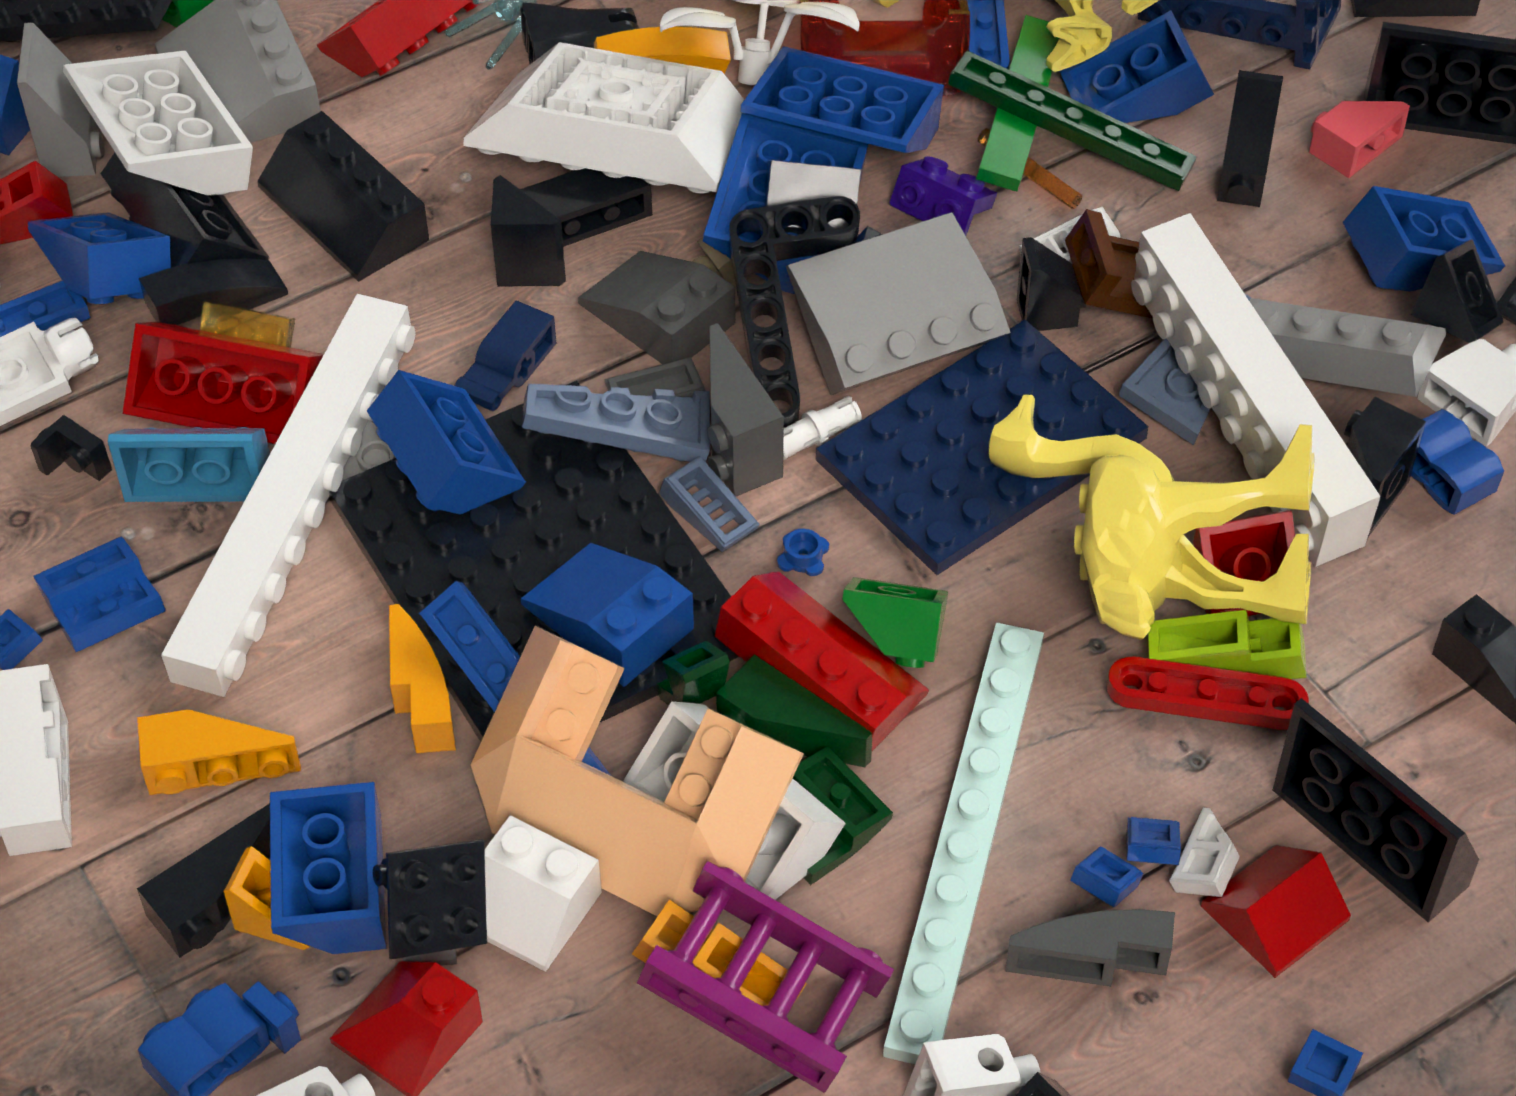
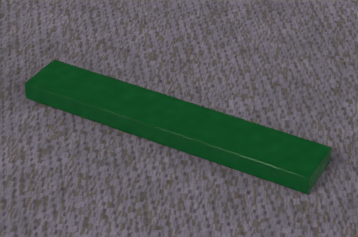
[948,51,1197,191]

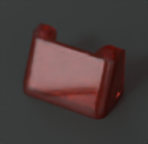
[800,0,970,96]

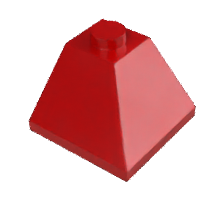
[330,961,483,1096]

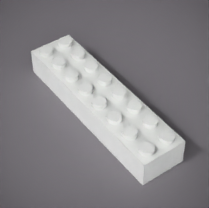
[1131,213,1381,567]

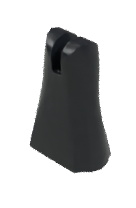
[520,2,639,64]

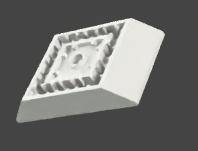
[463,42,745,193]

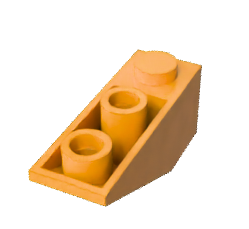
[137,709,301,795]

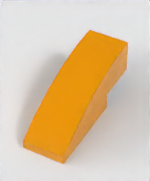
[594,26,731,74]
[389,604,456,753]
[632,899,807,1006]

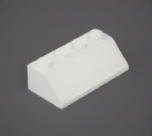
[623,701,845,900]

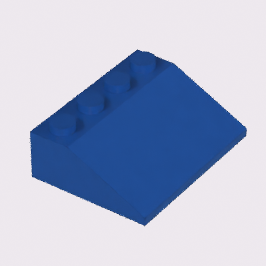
[740,46,944,153]
[703,113,868,294]

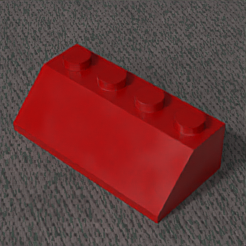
[317,0,485,77]
[122,322,324,444]
[715,571,929,751]

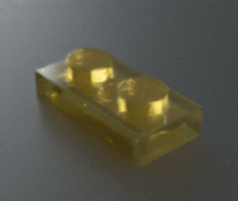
[200,302,295,348]

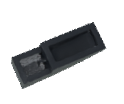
[139,258,288,327]

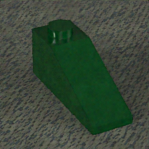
[716,654,873,767]

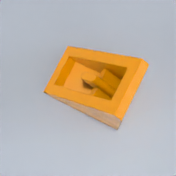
[223,846,310,950]

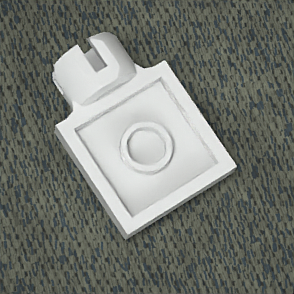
[0,318,99,426]

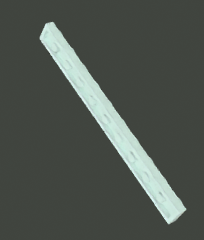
[883,623,1044,1064]

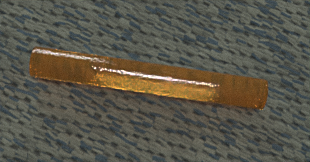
[978,128,1083,209]

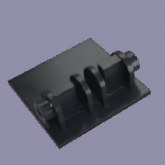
[373,839,487,960]

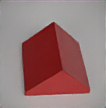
[1193,510,1295,616]
[1201,845,1351,978]

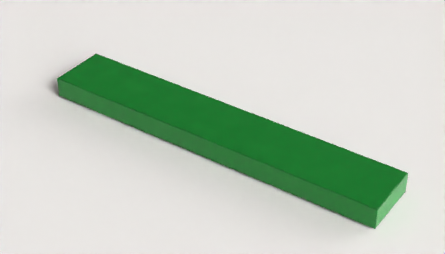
[976,15,1059,192]

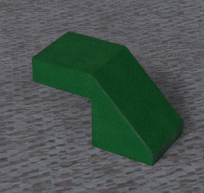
[657,641,730,705]

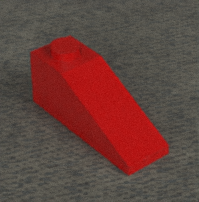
[0,161,73,245]

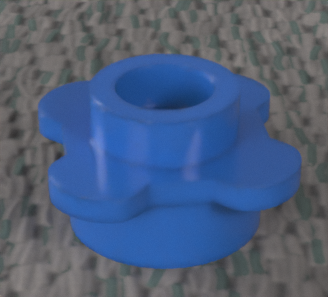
[777,529,829,576]

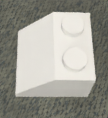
[484,815,602,972]

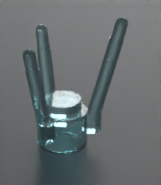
[445,0,537,70]

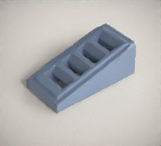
[659,456,760,552]

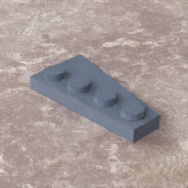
[1119,293,1251,445]
[522,384,710,462]

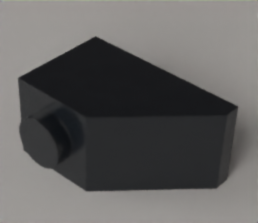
[1016,237,1086,331]

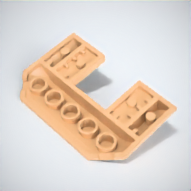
[471,626,804,916]

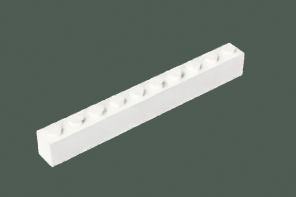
[161,294,415,697]

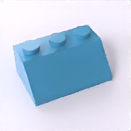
[107,427,270,502]

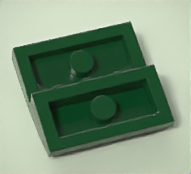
[793,746,893,885]

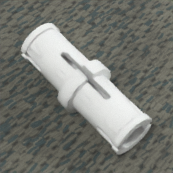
[783,396,862,461]

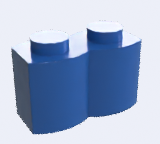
[1411,409,1504,515]
[138,983,270,1096]

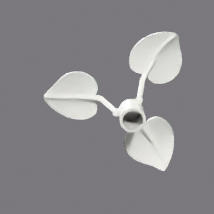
[660,0,859,85]

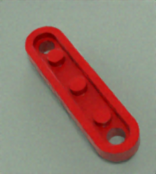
[1107,656,1309,730]

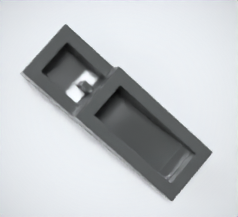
[1005,909,1175,987]

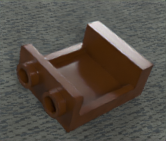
[1065,209,1153,318]

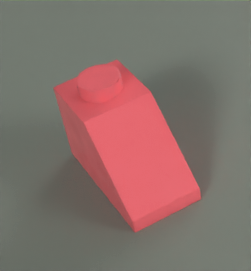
[1309,101,1410,178]

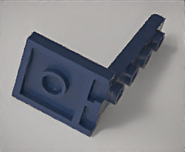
[1138,0,1341,69]

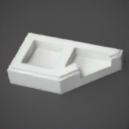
[1169,807,1240,897]

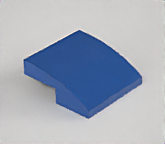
[33,536,166,652]

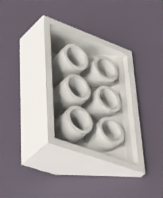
[63,51,253,195]

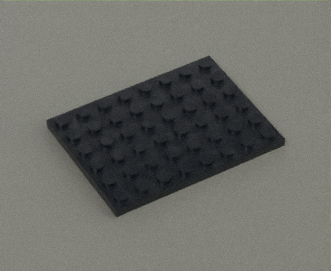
[329,380,739,742]

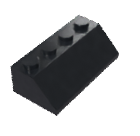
[257,111,429,282]
[100,152,270,268]

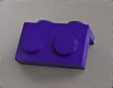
[890,156,997,236]

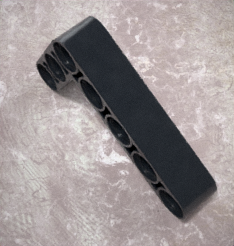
[729,196,860,428]

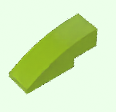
[1148,610,1307,679]

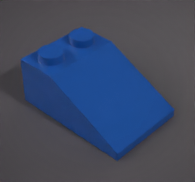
[1060,10,1214,123]
[1343,186,1505,292]
[28,212,171,304]
[521,543,694,687]

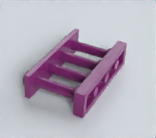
[637,861,894,1093]

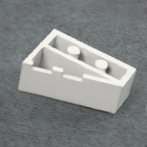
[0,664,72,856]

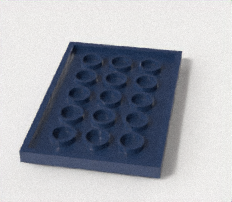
[816,320,1149,575]

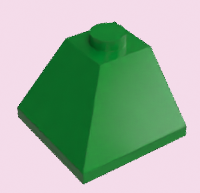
[842,577,948,668]

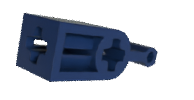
[454,300,557,411]

